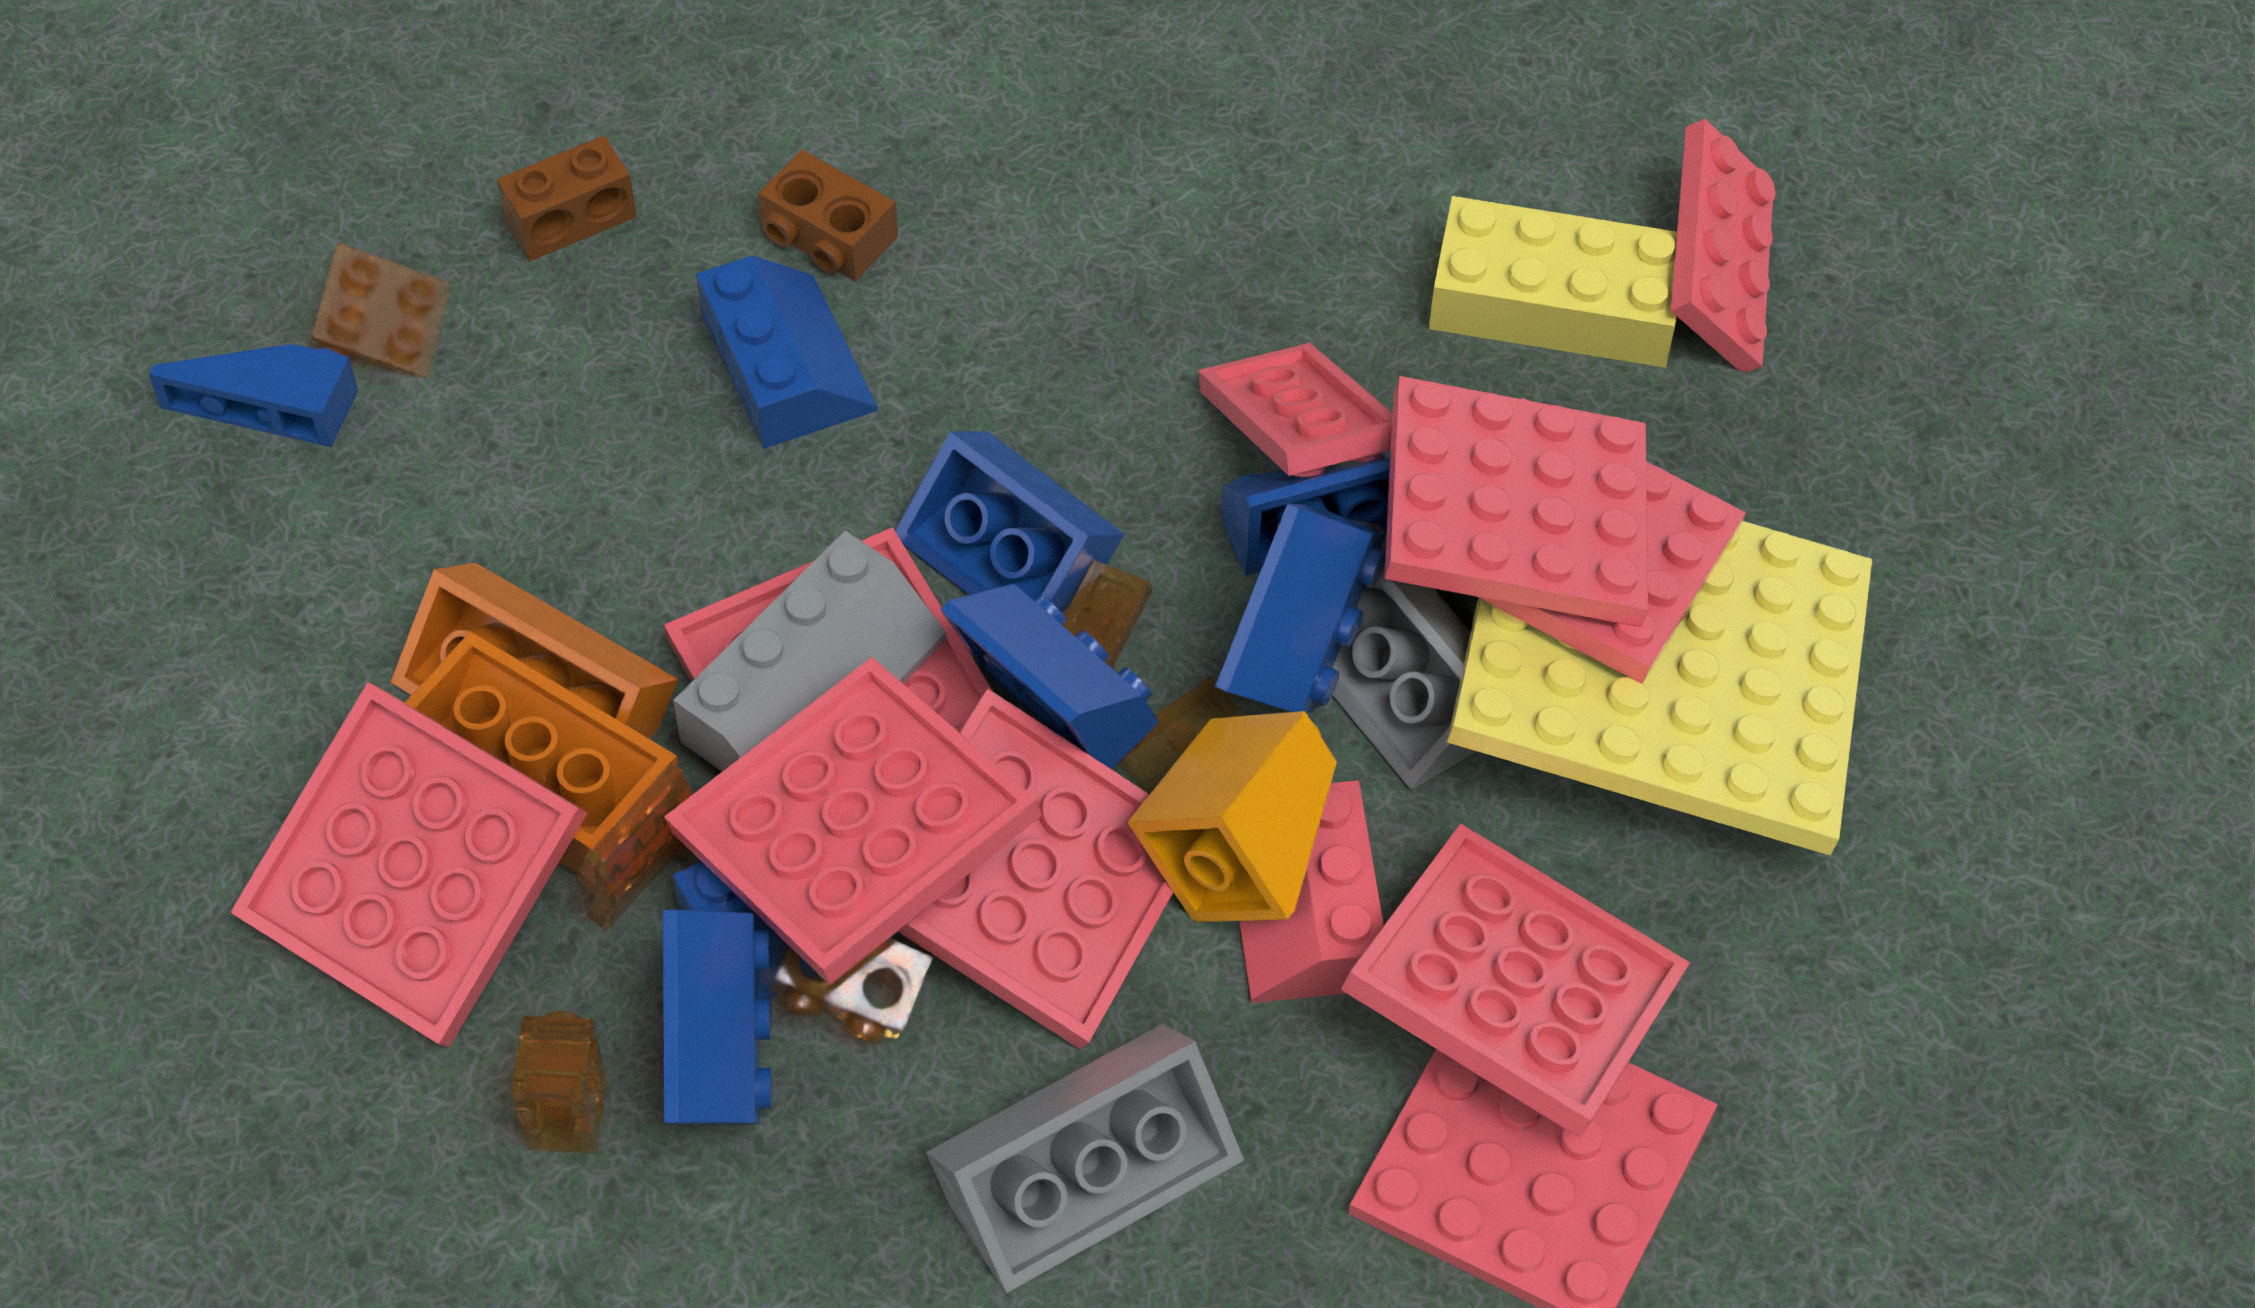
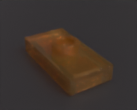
[1062,560,1153,669]

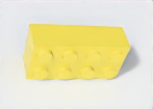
[1429,196,1677,368]

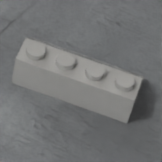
[1333,520,1477,789]
[673,530,947,772]
[926,1023,1245,1294]

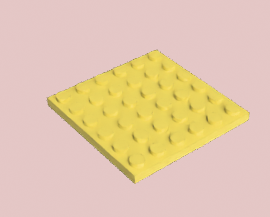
[1447,521,1872,856]

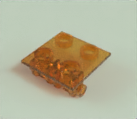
[311,242,452,378]

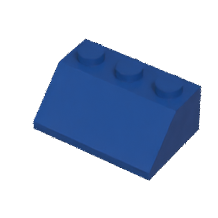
[696,255,878,449]
[895,431,1125,612]
[1221,450,1391,576]
[1215,504,1386,713]
[940,584,1159,769]
[663,910,773,1126]

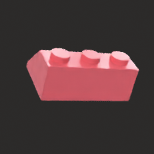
[1239,780,1384,1003]

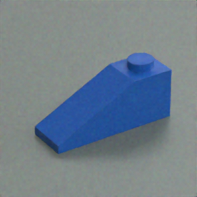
[149,344,358,447]

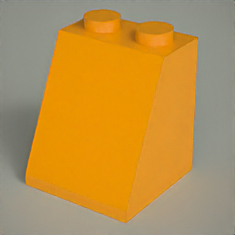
[1127,711,1337,922]

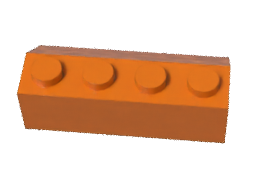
[390,563,679,739]
[405,631,678,890]

